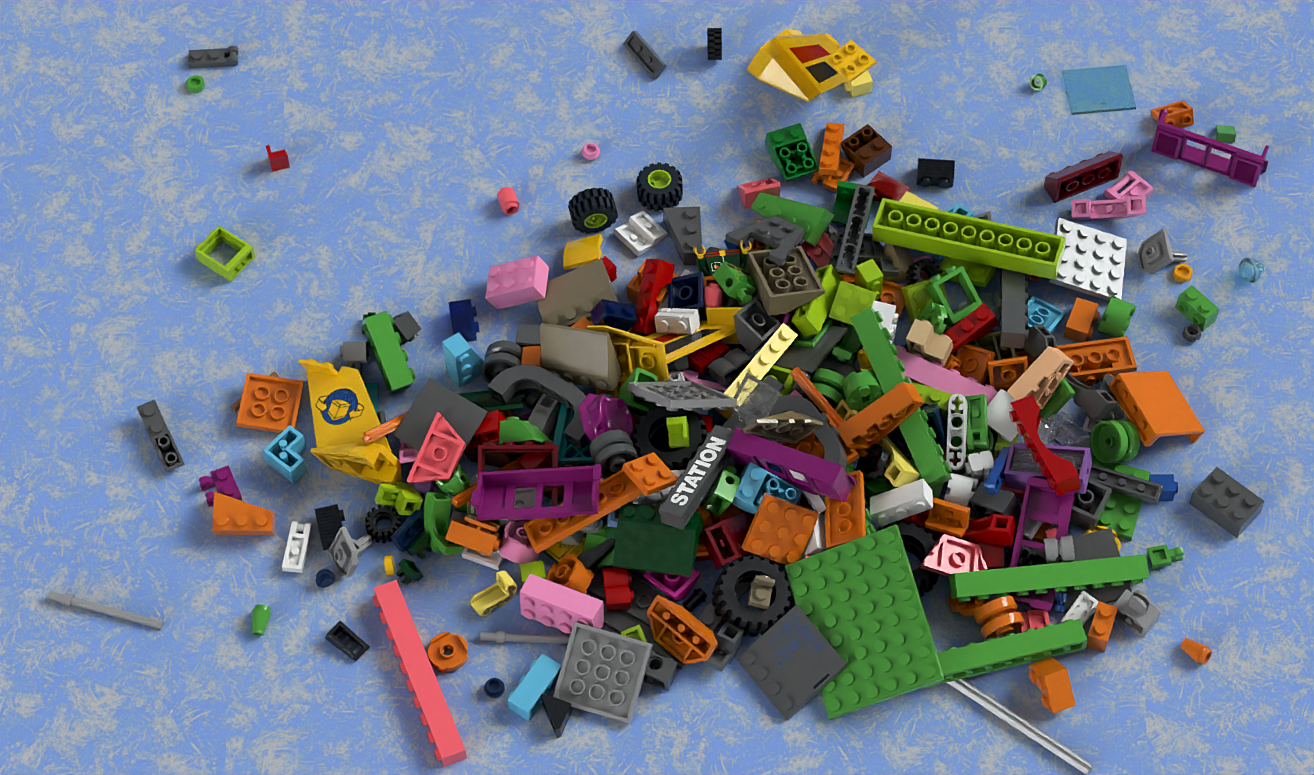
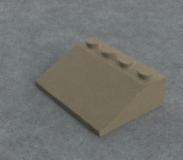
[746,246,825,316]
[536,258,622,327]
[540,323,623,391]

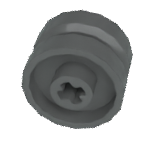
[482,340,523,383]
[589,430,638,479]

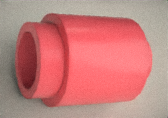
[497,187,519,215]
[703,283,724,309]

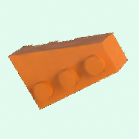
[212,492,276,536]

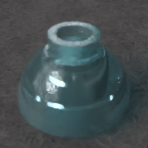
[1239,258,1264,284]

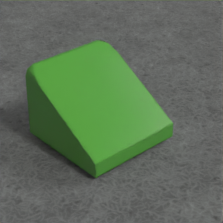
[1216,125,1236,142]

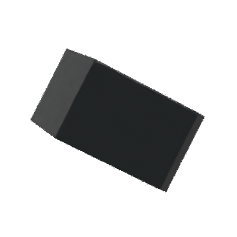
[541,694,572,738]

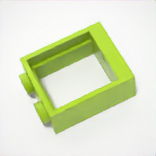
[195,226,255,282]

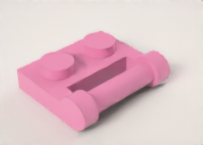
[1104,170,1154,200]

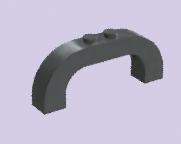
[487,365,590,450]
[759,395,847,499]

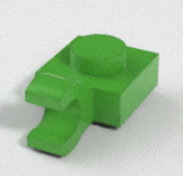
[1147,544,1184,569]

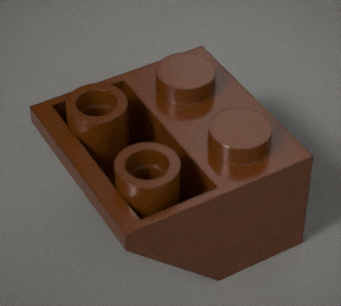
[840,124,892,178]

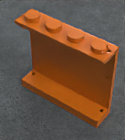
[1108,371,1205,447]

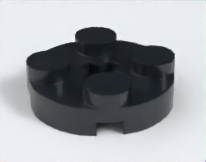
[856,444,890,483]

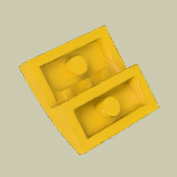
[563,233,603,270]

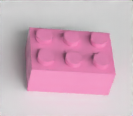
[485,255,549,310]

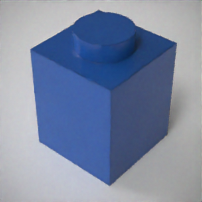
[1148,474,1178,501]

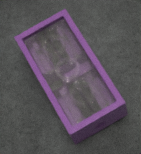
[1004,443,1092,494]

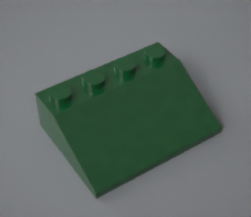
[613,503,703,577]

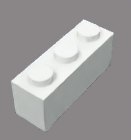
[870,479,933,527]

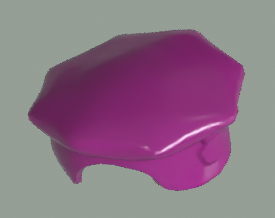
[578,393,634,442]

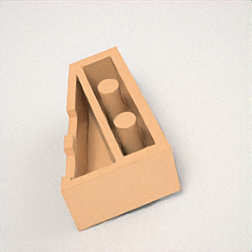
[1007,346,1074,410]

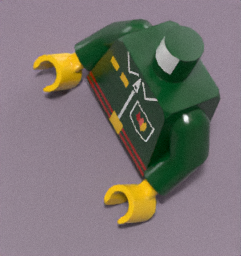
[693,240,751,294]

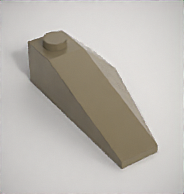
[742,411,824,444]

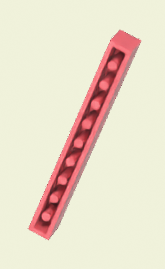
[372,580,467,767]

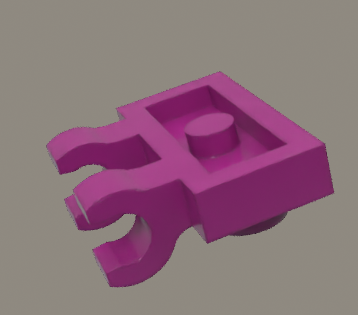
[199,465,242,507]

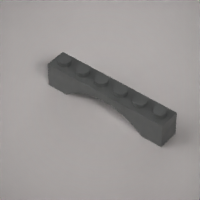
[1024,325,1117,421]

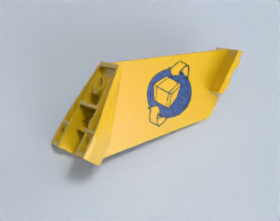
[298,358,402,485]

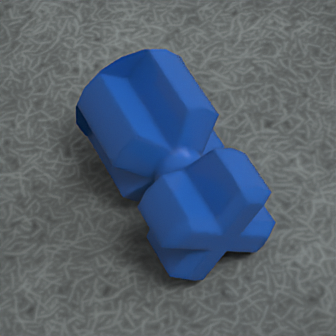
[1053,592,1067,612]

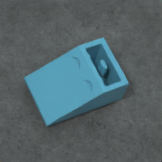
[731,462,802,514]

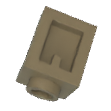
[748,575,775,609]

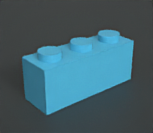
[507,654,562,721]

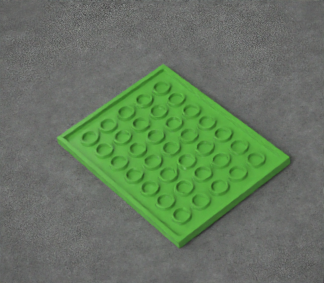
[785,525,945,720]

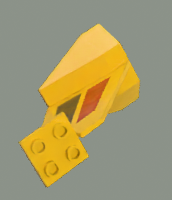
[747,29,877,102]
[586,307,743,398]

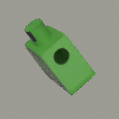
[713,261,757,304]

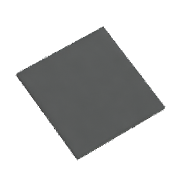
[774,323,848,374]
[393,378,488,451]
[1061,528,1132,613]

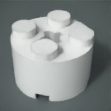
[944,473,978,512]

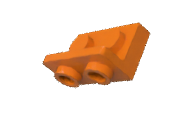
[1151,100,1194,128]

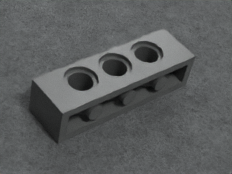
[643,650,678,691]

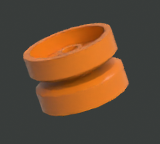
[973,596,1025,641]

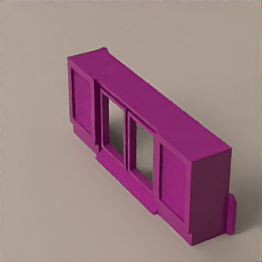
[1151,109,1269,187]
[727,427,857,503]
[471,464,602,521]
[1009,477,1075,610]

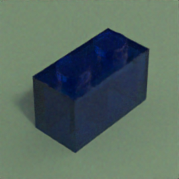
[448,299,480,342]
[590,299,638,332]

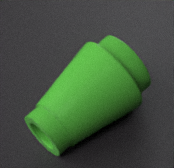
[252,604,272,636]

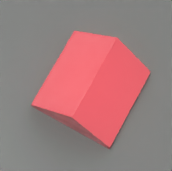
[737,177,780,209]

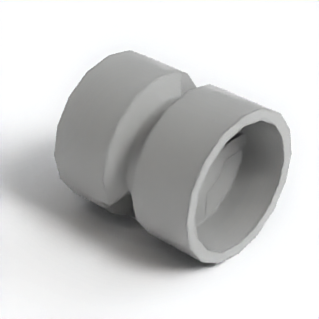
[1044,536,1075,564]

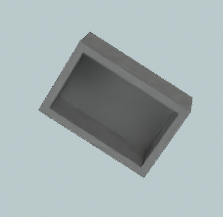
[1189,467,1265,538]

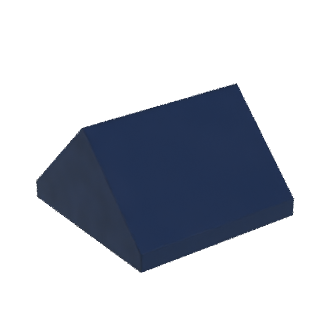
[668,272,704,313]

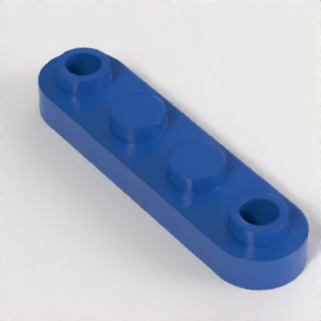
[984,446,1010,495]

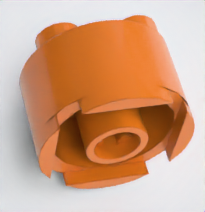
[546,554,594,594]

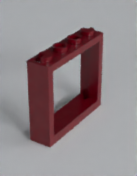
[478,441,559,509]

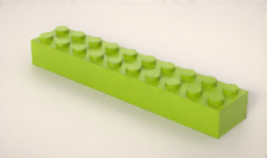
[872,198,1066,280]

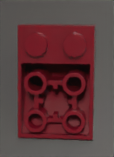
[701,512,755,570]

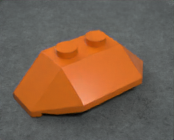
[647,595,718,664]

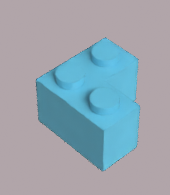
[262,425,307,484]

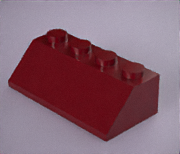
[1044,151,1123,203]

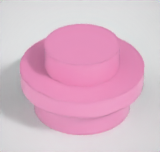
[582,143,600,160]

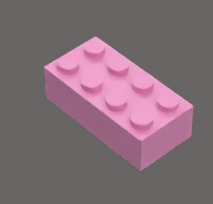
[519,574,604,634]

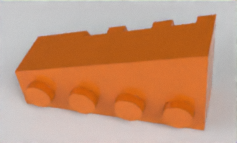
[836,382,924,450]

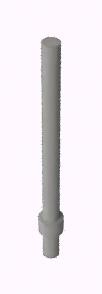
[48,591,164,629]
[480,631,570,644]

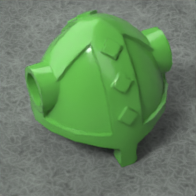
[436,463,469,496]

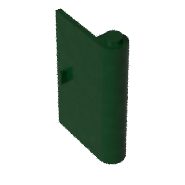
[459,390,526,412]

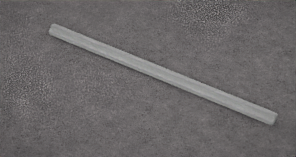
[947,679,1093,775]

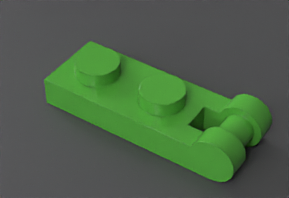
[965,394,990,450]

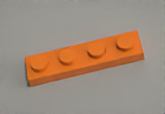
[819,123,845,176]

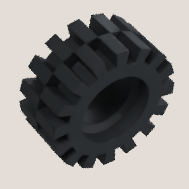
[707,28,722,60]
[906,258,942,285]
[365,505,402,543]

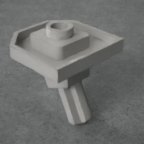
[1137,229,1187,274]
[328,527,373,577]

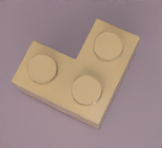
[906,319,953,367]

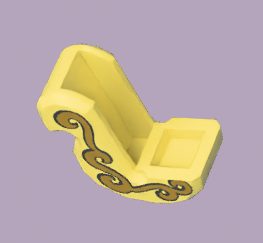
[470,571,517,617]

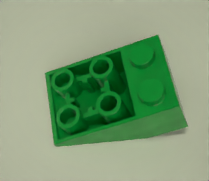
[765,123,819,181]

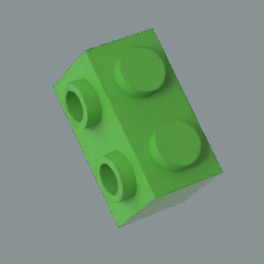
[1175,285,1219,331]

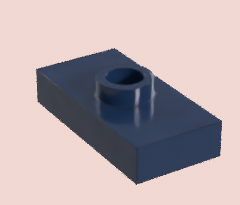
[390,510,425,552]

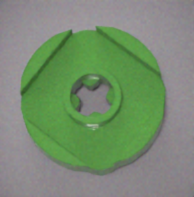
[916,302,947,335]

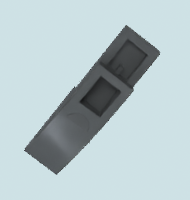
[137,399,185,472]

